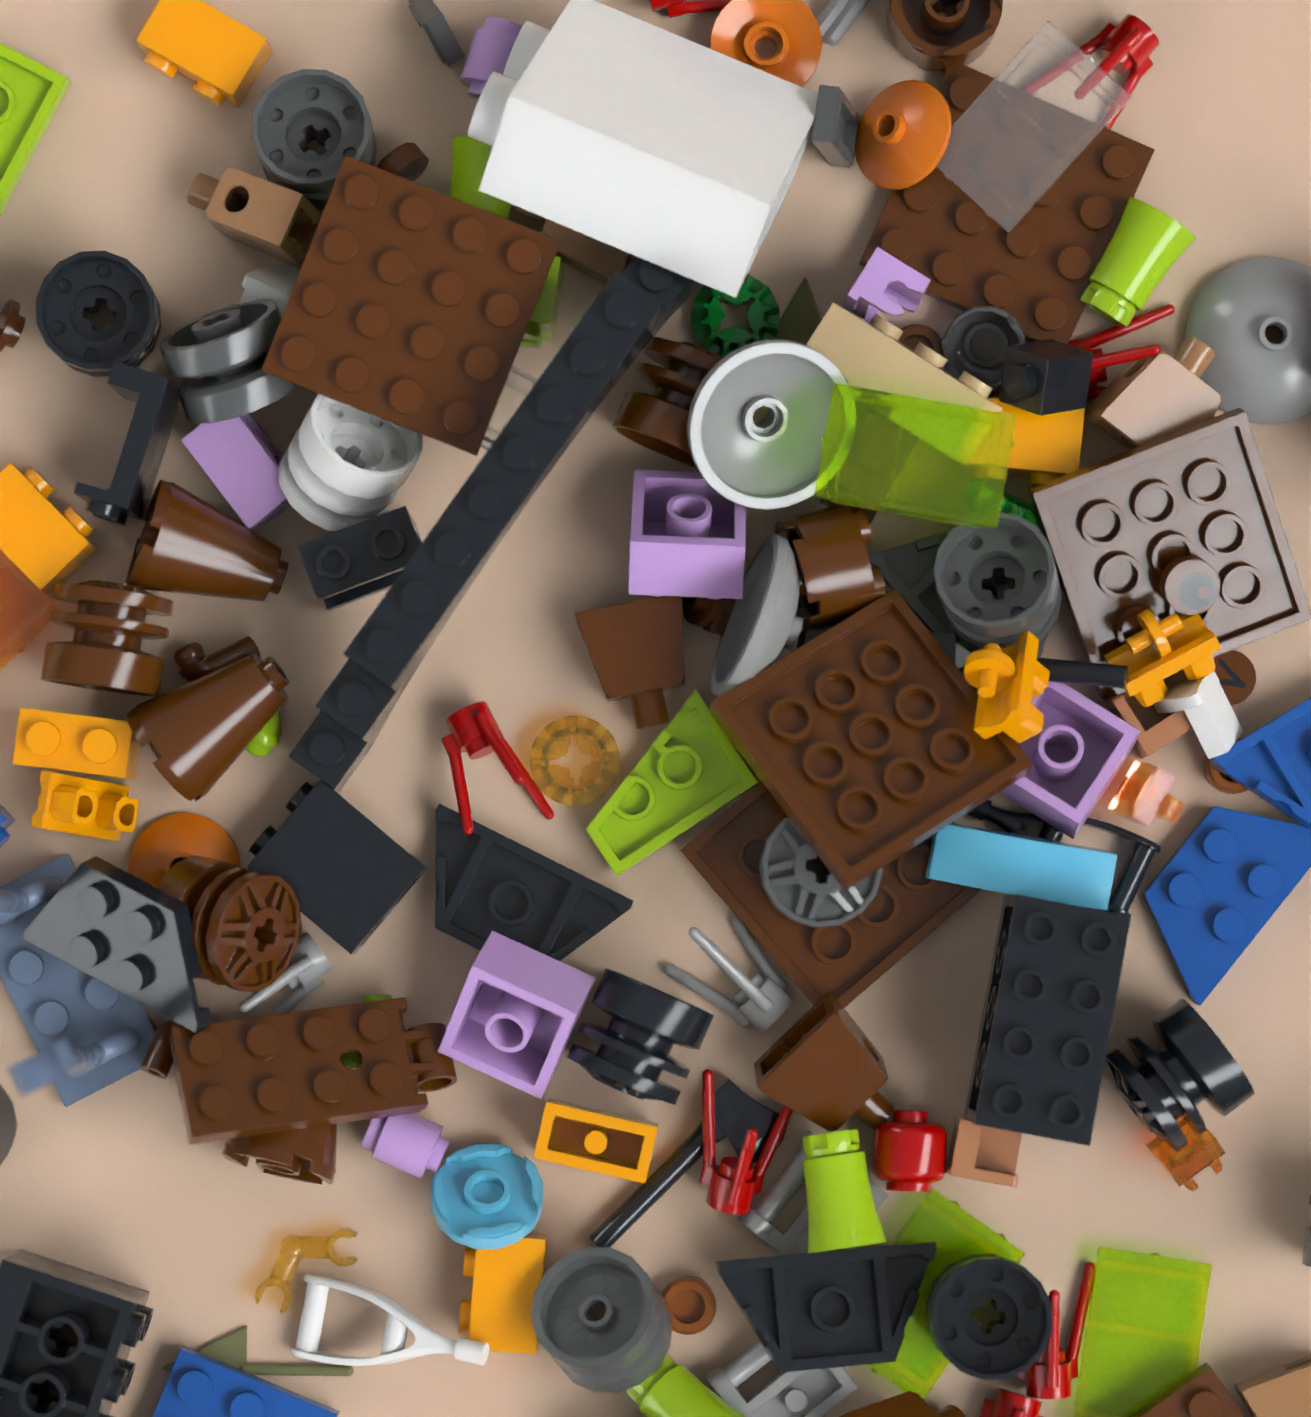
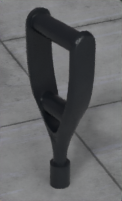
[966,799,1161,916]

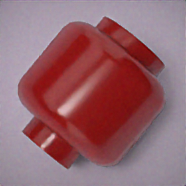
[873,1110,947,1192]

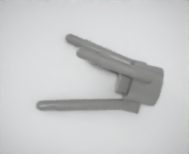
[664,916,793,1032]
[199,932,332,1015]

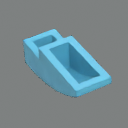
[925,823,1117,911]

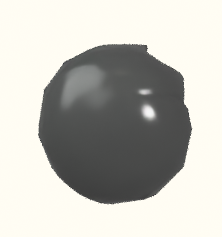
[941,306,1026,392]

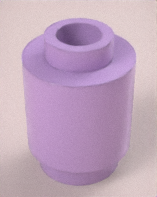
[460,16,523,100]
[361,1113,450,1179]

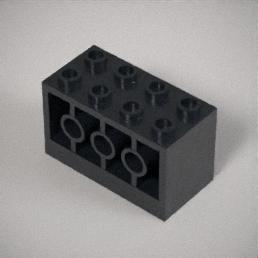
[964,895,1131,1146]
[0,1249,154,1417]

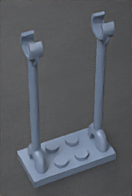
[0,854,157,1107]

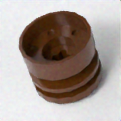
[612,337,724,468]
[41,580,173,697]
[157,856,301,992]

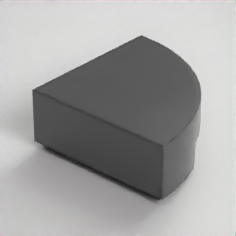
[408,0,465,66]

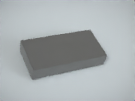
[811,85,860,168]

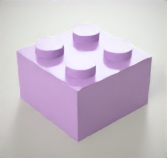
[628,469,746,599]
[1000,681,1140,839]
[438,931,596,1099]

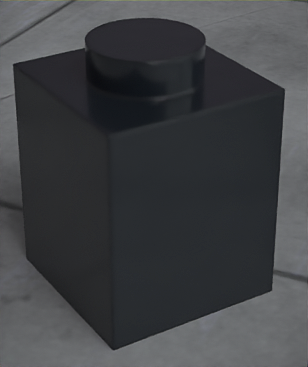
[999,339,1093,416]

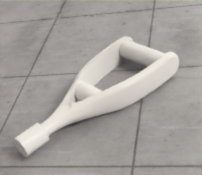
[291,1274,489,1366]

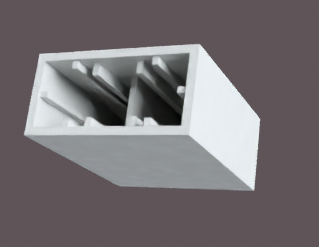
[468,0,818,298]

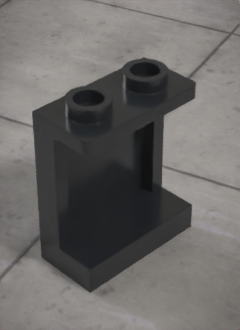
[74,361,180,526]
[297,506,422,611]
[247,779,428,954]

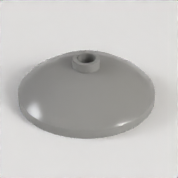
[1184,257,1311,424]
[687,339,856,509]
[711,534,803,696]

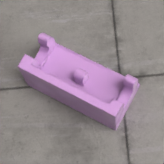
[843,247,931,324]
[181,413,290,529]

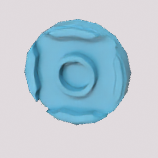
[431,1143,543,1249]

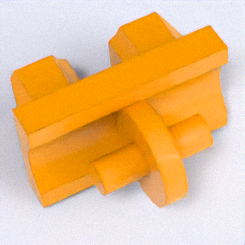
[1104,609,1221,707]
[964,630,1050,743]
[31,770,140,842]

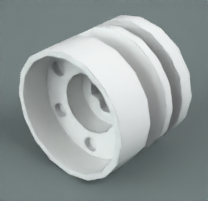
[278,394,423,532]

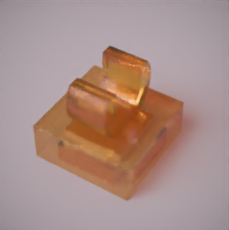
[1108,760,1185,827]
[1146,1119,1225,1191]

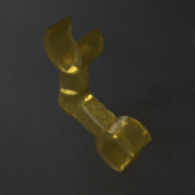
[255,1227,358,1314]

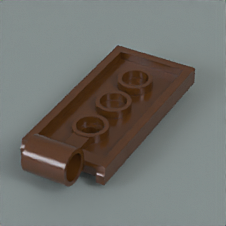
[169,997,457,1145]

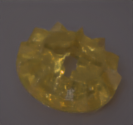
[530,716,620,806]

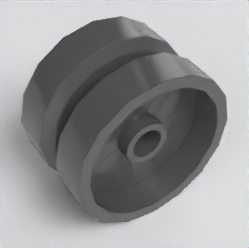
[159,299,298,424]
[531,1247,673,1393]

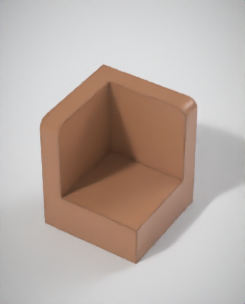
[1104,692,1193,759]
[946,1116,1022,1188]

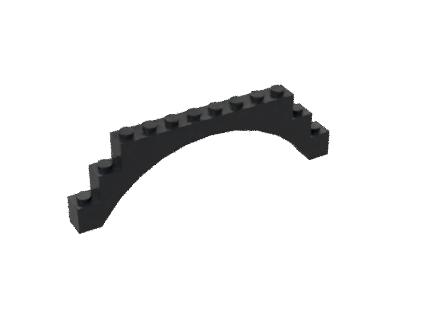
[288,256,700,791]

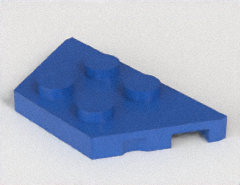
[1208,697,1311,830]
[1142,806,1311,1006]

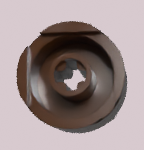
[887,0,1003,72]
[775,504,886,630]

